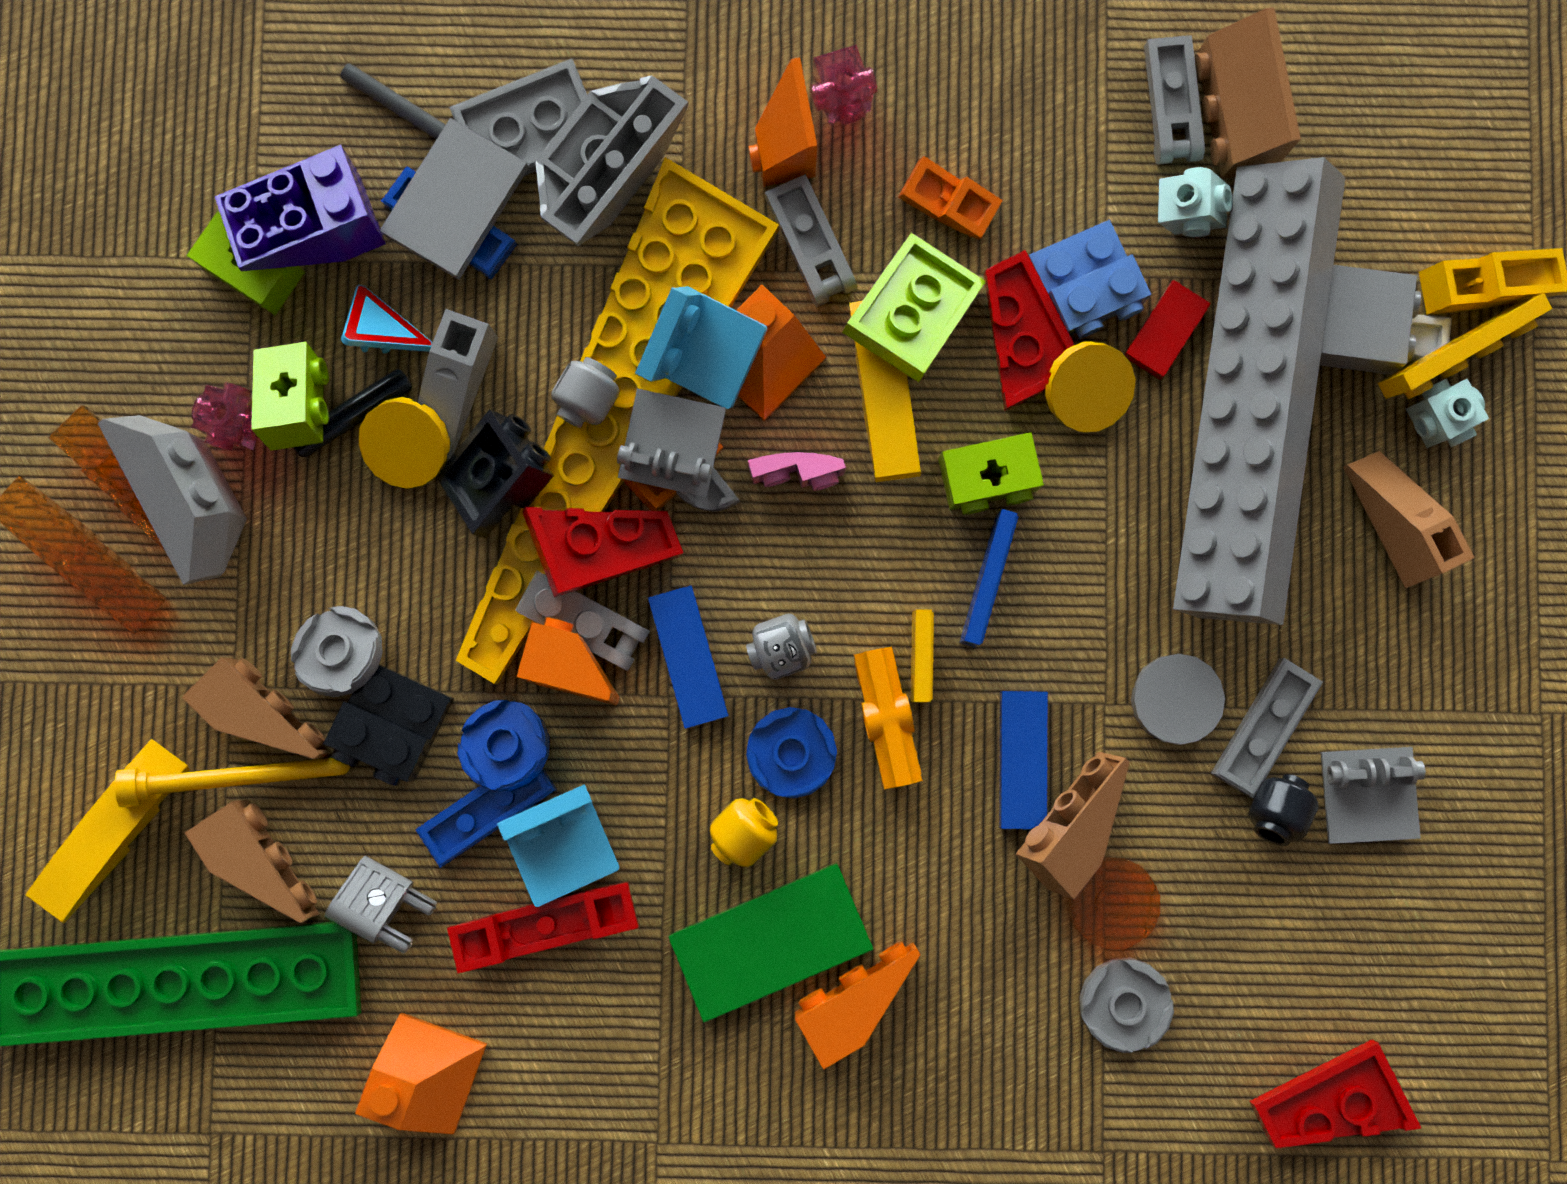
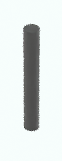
[341,63,446,140]

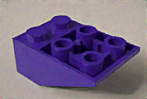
[215,145,386,272]

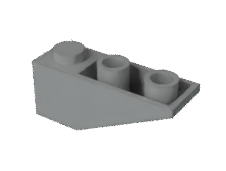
[418,309,498,460]

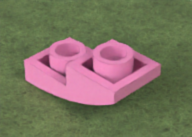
[748,452,846,491]

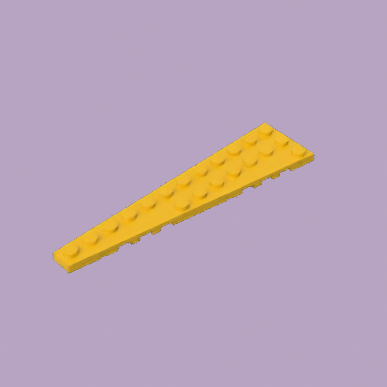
[456,157,779,685]

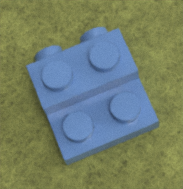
[1029,220,1152,339]

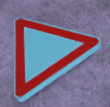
[341,285,433,354]

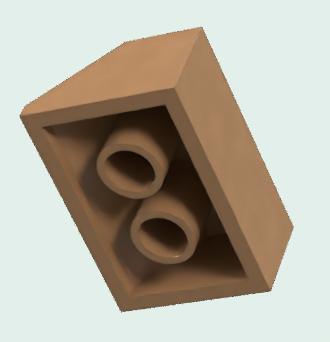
[1194,7,1301,179]

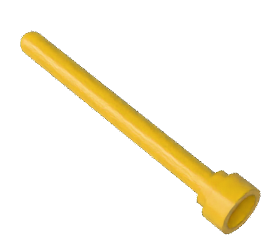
[115,758,350,807]

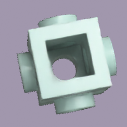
[1158,167,1233,237]
[1406,378,1489,448]

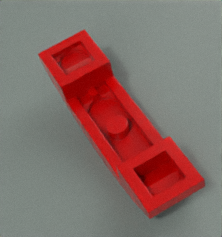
[447,882,639,974]

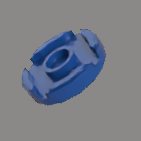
[457,700,550,792]
[746,707,837,799]

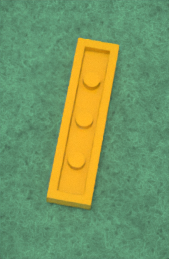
[1377,293,1552,399]

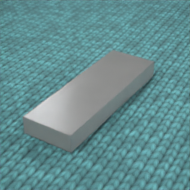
[1211,658,1323,798]

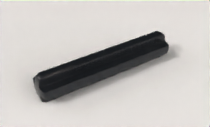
[292,369,412,457]

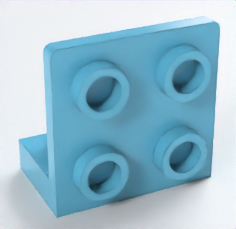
[635,286,767,409]
[497,784,619,907]

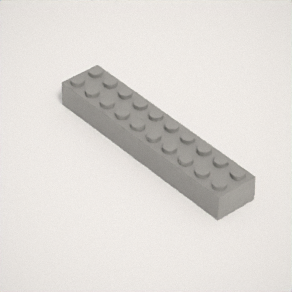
[1173,157,1346,625]

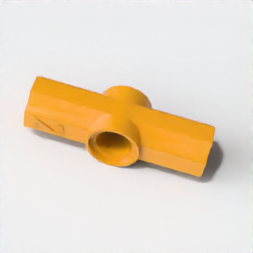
[853,646,922,790]

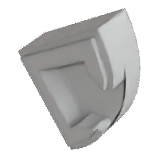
[676,467,740,511]

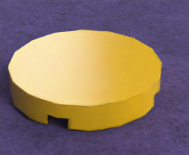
[1045,341,1136,432]
[359,397,450,489]

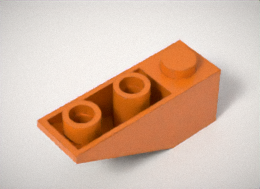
[795,941,921,1070]

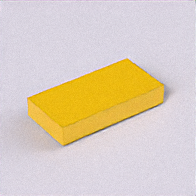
[911,609,934,703]

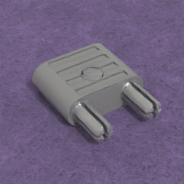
[325,856,437,953]

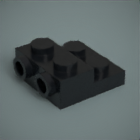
[436,409,554,539]
[323,664,454,786]

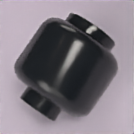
[1248,774,1319,846]

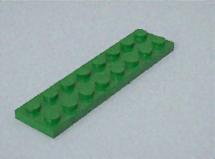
[0,922,362,1046]

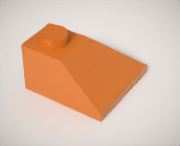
[748,57,817,186]
[736,284,826,422]
[517,617,619,706]
[355,1013,487,1135]

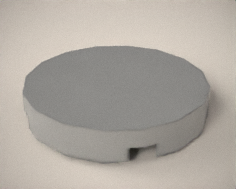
[291,606,383,697]
[1131,654,1225,745]
[1079,958,1174,1053]

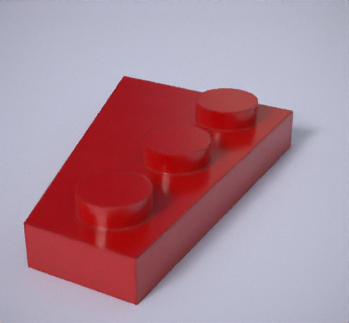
[983,250,1075,411]
[522,507,684,598]
[1249,1040,1422,1148]

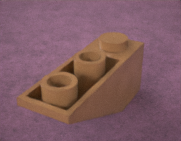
[1343,451,1475,589]
[182,657,332,759]
[1016,752,1130,899]
[185,799,319,923]

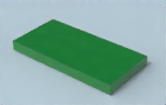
[668,862,874,1023]

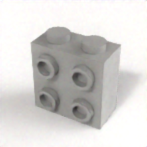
[1320,265,1421,375]

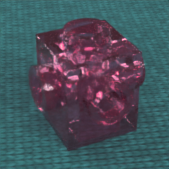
[810,45,878,124]
[191,382,258,451]

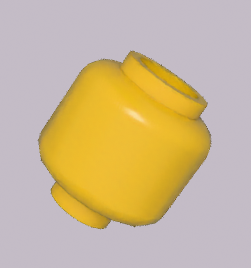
[710,798,778,867]

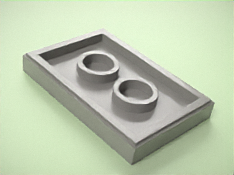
[449,58,587,176]
[379,118,529,280]

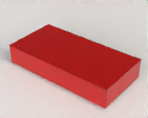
[1124,279,1211,380]

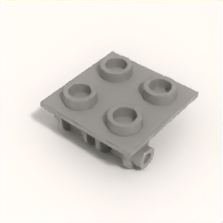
[617,388,726,498]
[1320,747,1426,844]

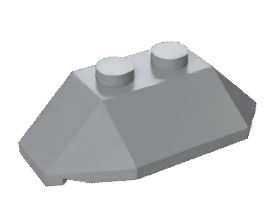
[535,75,689,246]
[98,415,247,585]

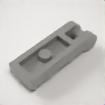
[1144,35,1205,165]
[765,174,858,307]
[515,570,650,671]

